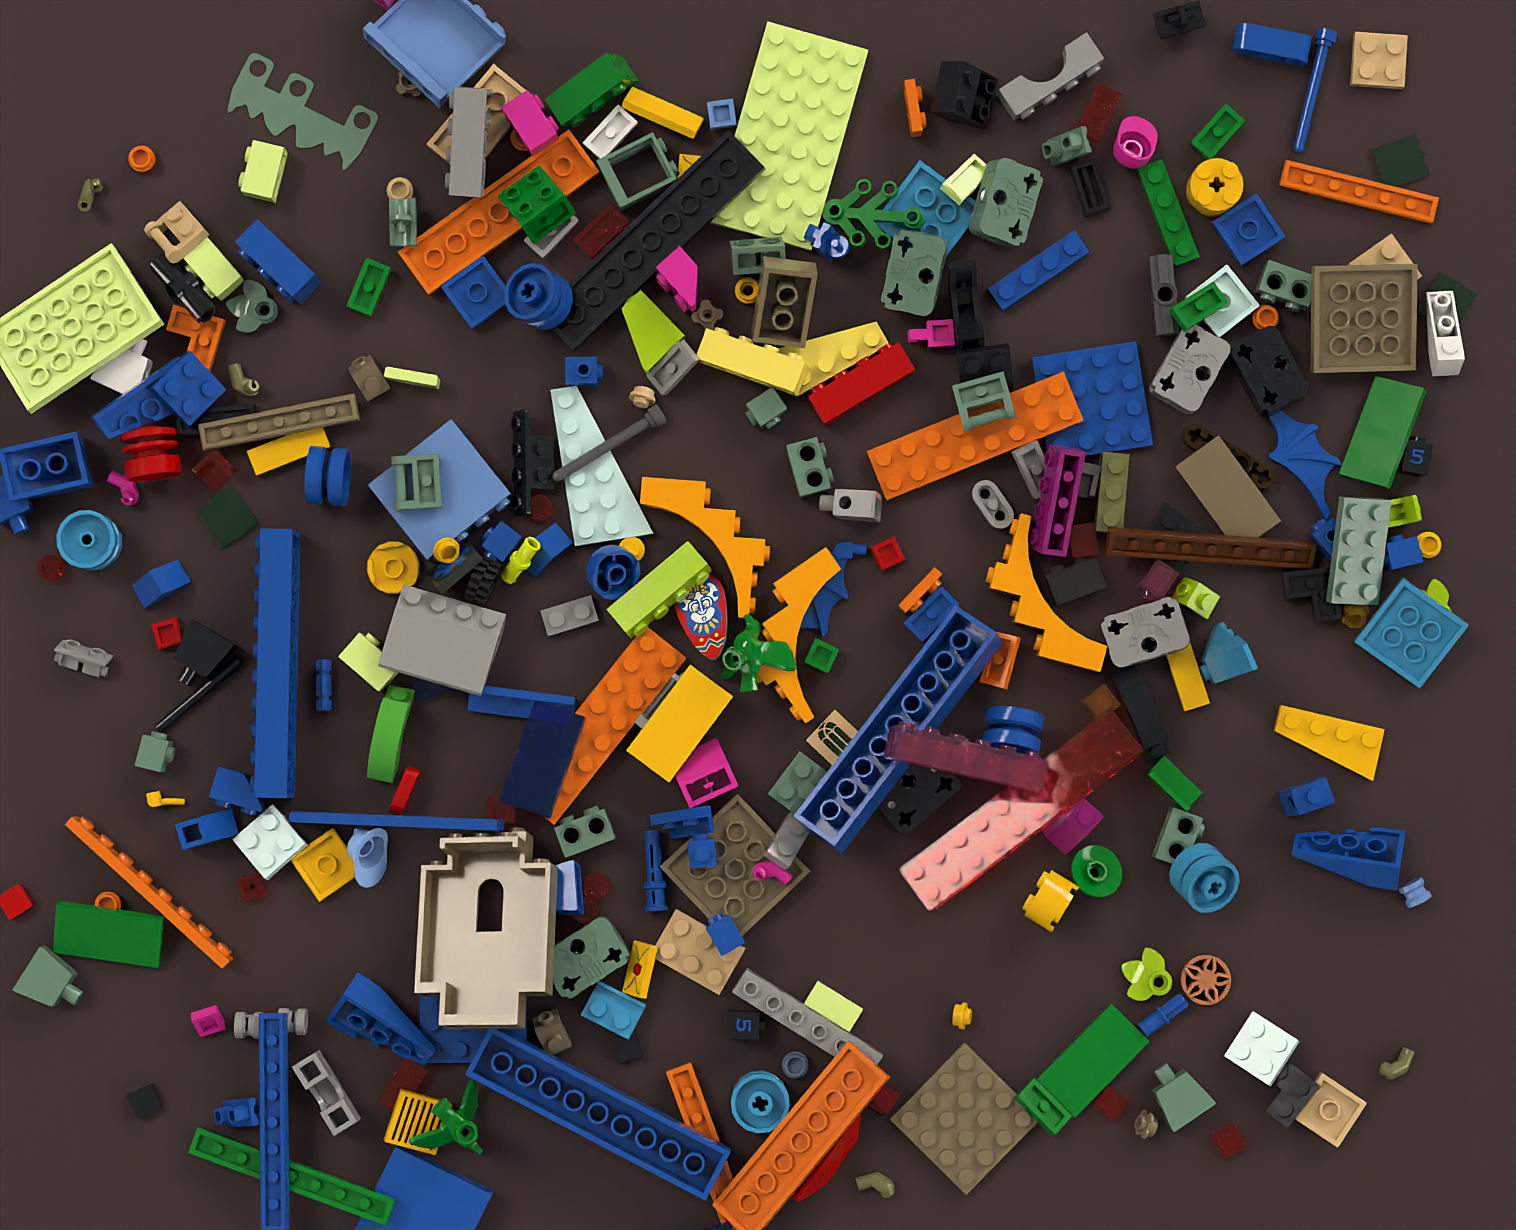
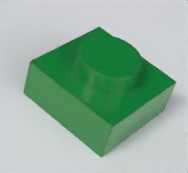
[804,638,839,674]

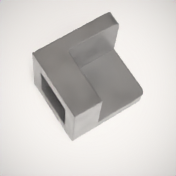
[1078,462,1101,499]

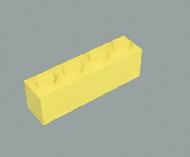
[697,327,808,397]

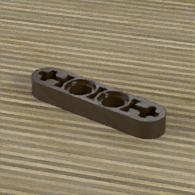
[1182,424,1275,490]

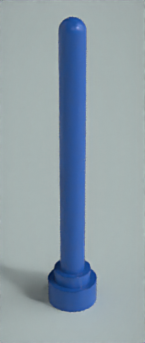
[1293,28,1338,153]

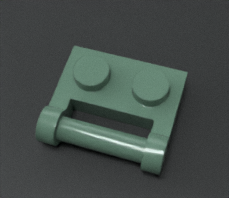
[952,372,1016,432]
[391,453,442,511]

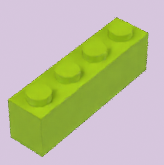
[606,541,712,639]

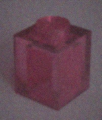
[1136,559,1179,602]

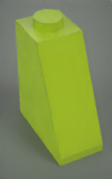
[622,290,685,374]

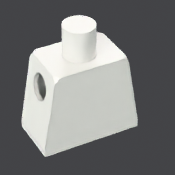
[90,339,153,394]

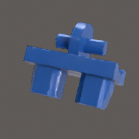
[804,222,850,263]
[214,1097,260,1127]

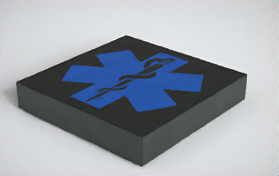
[426,539,482,593]

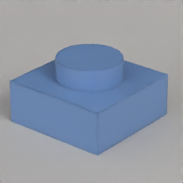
[707,99,737,130]

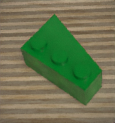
[544,53,639,128]

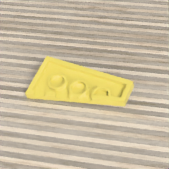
[778,322,888,397]

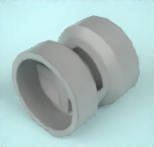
[278,1008,308,1035]
[234,1012,264,1039]

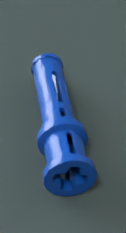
[643,830,668,911]

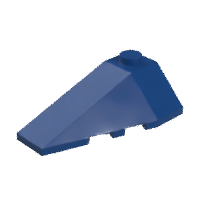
[1291,827,1406,891]
[325,972,436,1065]

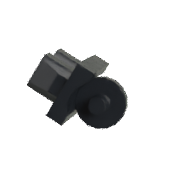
[1153,0,1206,39]

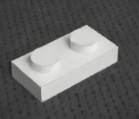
[583,105,638,159]

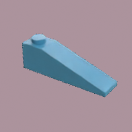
[1199,622,1258,684]

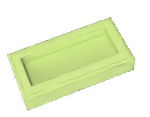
[940,154,986,206]
[384,367,440,389]
[804,981,863,1032]

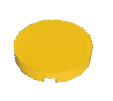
[367,541,420,594]

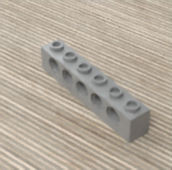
[732,967,883,1065]

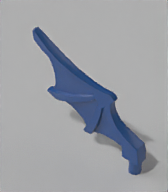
[1267,398,1342,519]
[800,542,866,637]

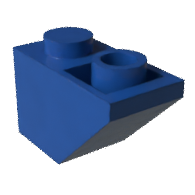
[209,766,266,816]
[175,809,239,850]

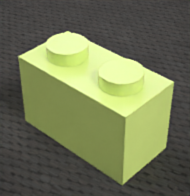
[238,140,288,203]
[184,237,244,301]
[338,632,399,692]

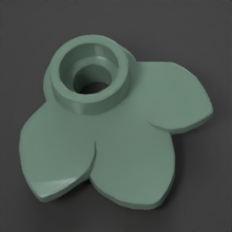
[226,280,278,333]

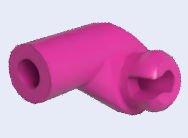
[107,470,139,506]

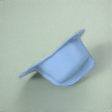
[347,827,388,888]

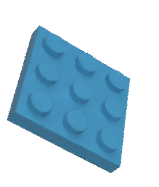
[874,160,976,257]
[1354,577,1469,688]

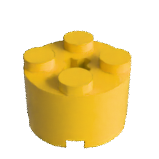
[1186,158,1243,217]
[1022,870,1079,933]

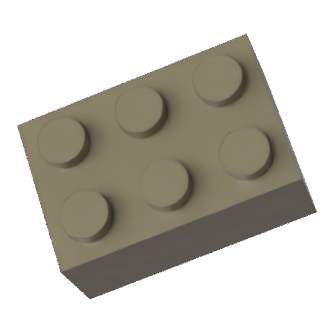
[751,256,818,348]

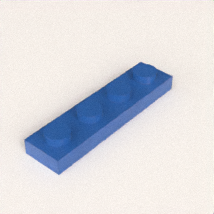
[987,230,1089,312]

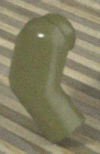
[77,178,103,212]
[228,363,260,396]
[1379,1047,1415,1080]
[855,1172,895,1198]

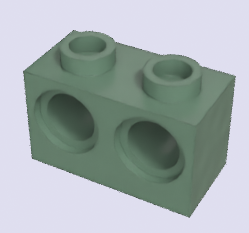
[729,237,786,275]
[1254,260,1311,312]
[786,437,834,499]
[554,805,616,858]
[1152,807,1205,864]

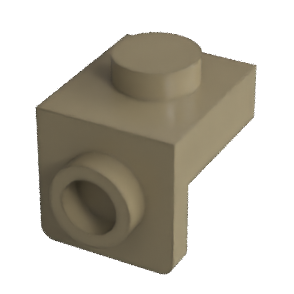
[348,355,390,401]
[532,1009,572,1055]

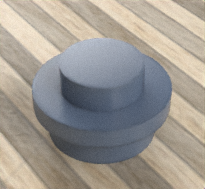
[782,1051,809,1078]

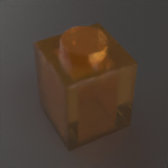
[1080,684,1121,722]

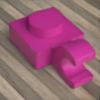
[907,319,955,349]

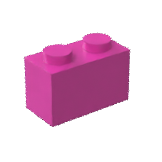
[501,90,559,156]

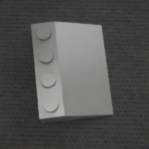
[378,585,506,696]

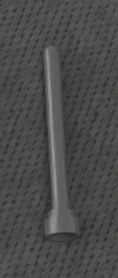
[552,404,667,481]

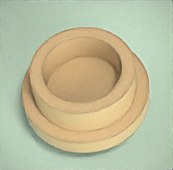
[387,177,413,199]
[629,386,656,408]

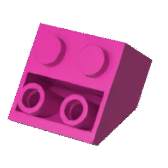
[656,246,698,314]
[675,738,739,808]

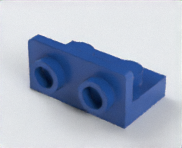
[649,806,714,839]

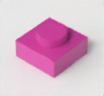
[191,1005,226,1037]

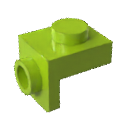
[1388,495,1422,528]
[1172,577,1220,619]

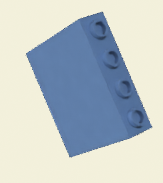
[363,0,506,109]
[368,419,512,561]

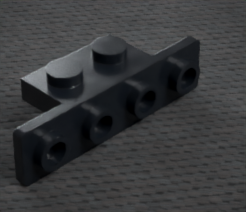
[511,409,554,517]

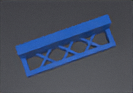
[467,686,576,723]

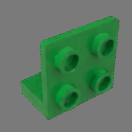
[498,165,576,244]

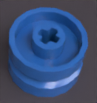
[504,263,573,330]
[305,446,351,507]
[981,706,1045,758]

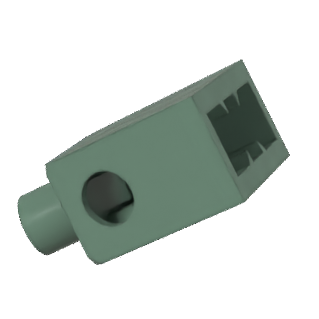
[12,945,83,1007]
[1152,1063,1216,1132]

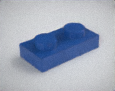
[903,586,959,642]

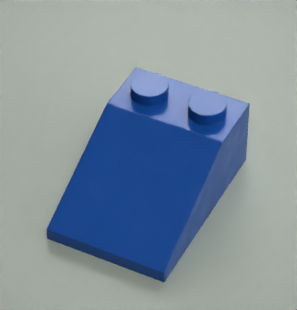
[0,431,94,502]

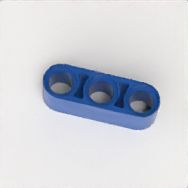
[1232,23,1312,66]

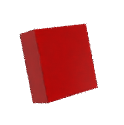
[870,536,906,571]
[151,617,183,650]
[0,883,34,920]

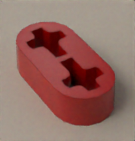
[389,766,421,815]

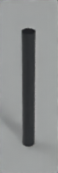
[155,656,243,733]

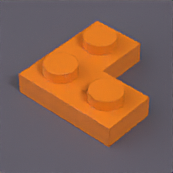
[166,305,226,371]

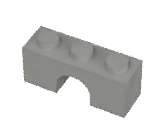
[292,1050,361,1136]

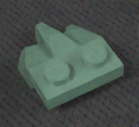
[768,751,827,814]

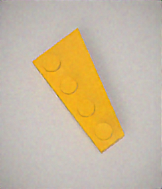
[1274,705,1385,781]

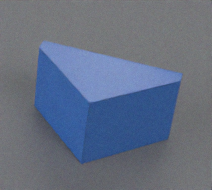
[527,523,574,578]
[132,559,192,609]

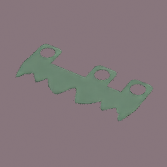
[228,53,378,170]

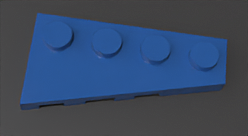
[91,357,180,439]

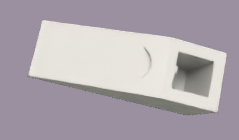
[1426,291,1465,376]

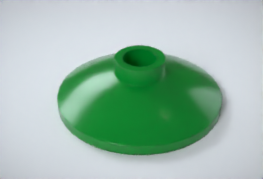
[1071,845,1122,898]

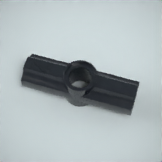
[150,253,217,323]

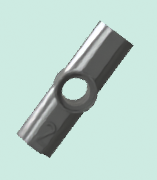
[1149,254,1179,337]

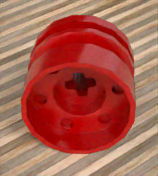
[120,426,182,482]

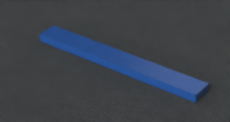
[289,811,504,831]
[259,1013,290,1230]

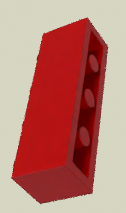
[807,342,915,426]

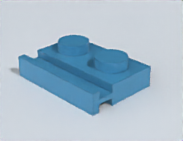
[581,981,646,1040]

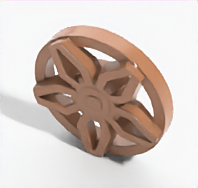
[1180,955,1231,1005]

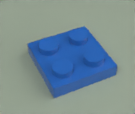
[1211,193,1286,267]
[440,256,506,330]
[150,351,227,426]

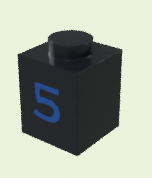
[1396,436,1433,478]
[727,1009,765,1040]

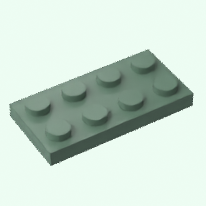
[1326,496,1392,605]

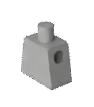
[819,489,883,523]

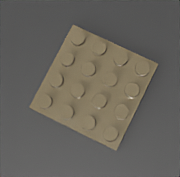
[1310,264,1418,373]
[660,794,811,936]
[890,1042,1037,1195]

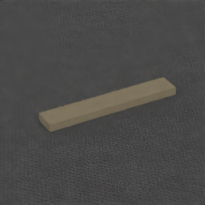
[198,393,360,451]

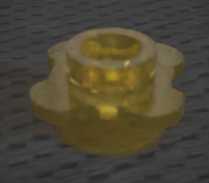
[1341,604,1370,628]

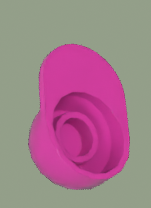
[1113,116,1158,169]

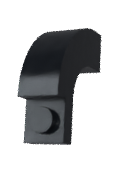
[948,259,984,350]
[1110,665,1171,763]

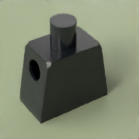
[174,619,238,687]

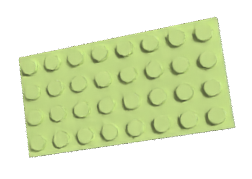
[710,22,868,252]

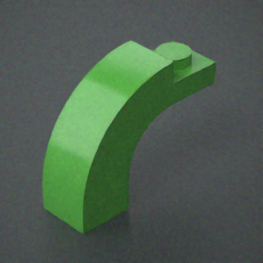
[367,685,415,783]

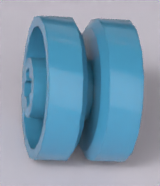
[56,510,122,571]
[1169,843,1240,913]
[731,1070,790,1133]

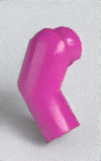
[752,860,793,885]

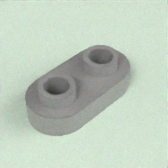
[972,480,1014,529]

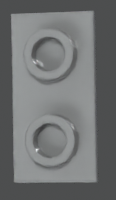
[54,640,113,678]

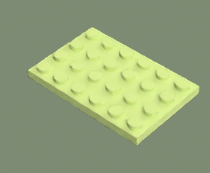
[0,243,164,414]

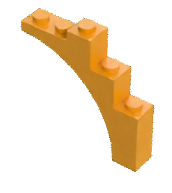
[640,477,770,619]
[985,514,1107,673]
[757,547,841,724]

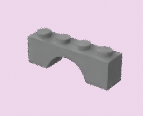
[997,32,1104,121]

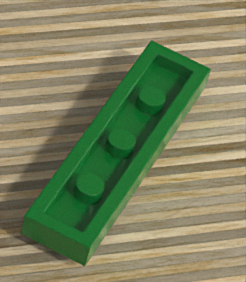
[1136,159,1200,268]

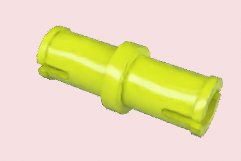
[500,537,541,584]

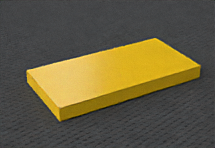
[626,665,733,782]

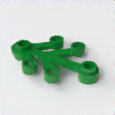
[822,179,925,250]

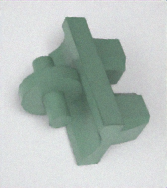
[1042,126,1092,166]
[389,198,417,247]

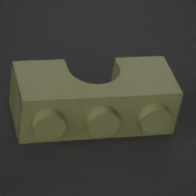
[1092,452,1130,535]

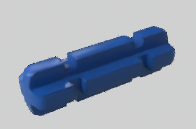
[316,659,332,711]

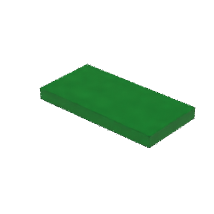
[1339,376,1426,490]
[53,901,164,968]
[1036,1003,1150,1117]

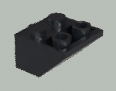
[930,61,998,129]

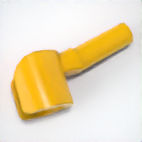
[146,791,185,807]

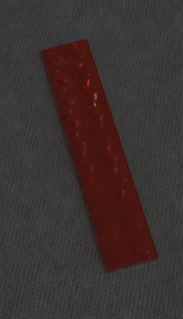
[899,709,1145,913]

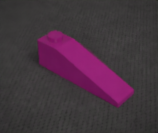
[1005,757,1104,855]

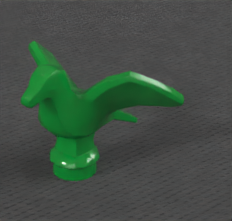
[720,614,796,693]
[409,1079,483,1154]

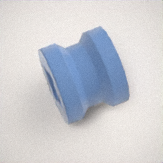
[1398,877,1432,908]

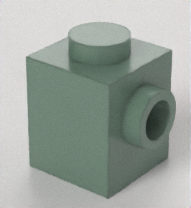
[745,387,787,429]
[134,731,175,772]

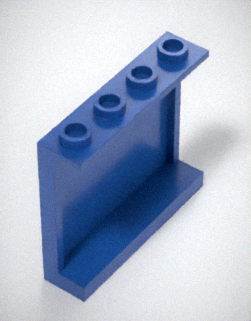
[355,1145,494,1230]

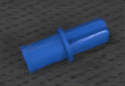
[1137,994,1188,1037]

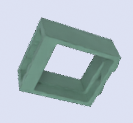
[597,132,680,212]

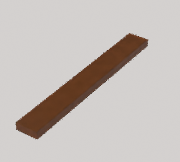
[1104,527,1317,569]

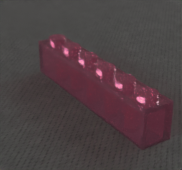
[883,721,1049,793]

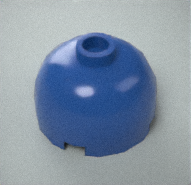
[586,545,640,600]

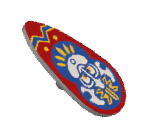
[674,574,727,660]

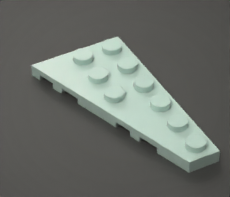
[550,386,653,547]

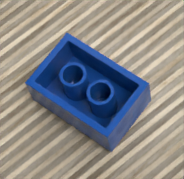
[235,219,322,305]

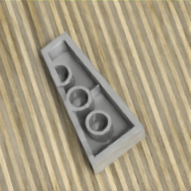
[445,87,492,197]

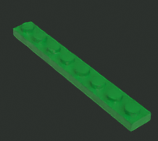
[188,1127,396,1226]

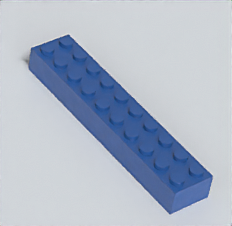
[250,529,301,798]
[793,605,1003,855]
[465,1029,731,1201]

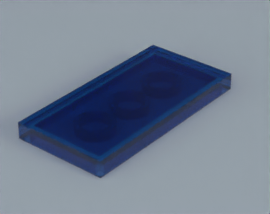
[499,701,586,819]

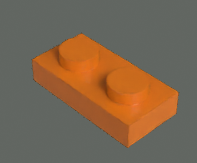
[903,79,926,137]
[897,567,942,614]
[980,632,1021,689]

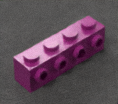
[1029,444,1086,557]

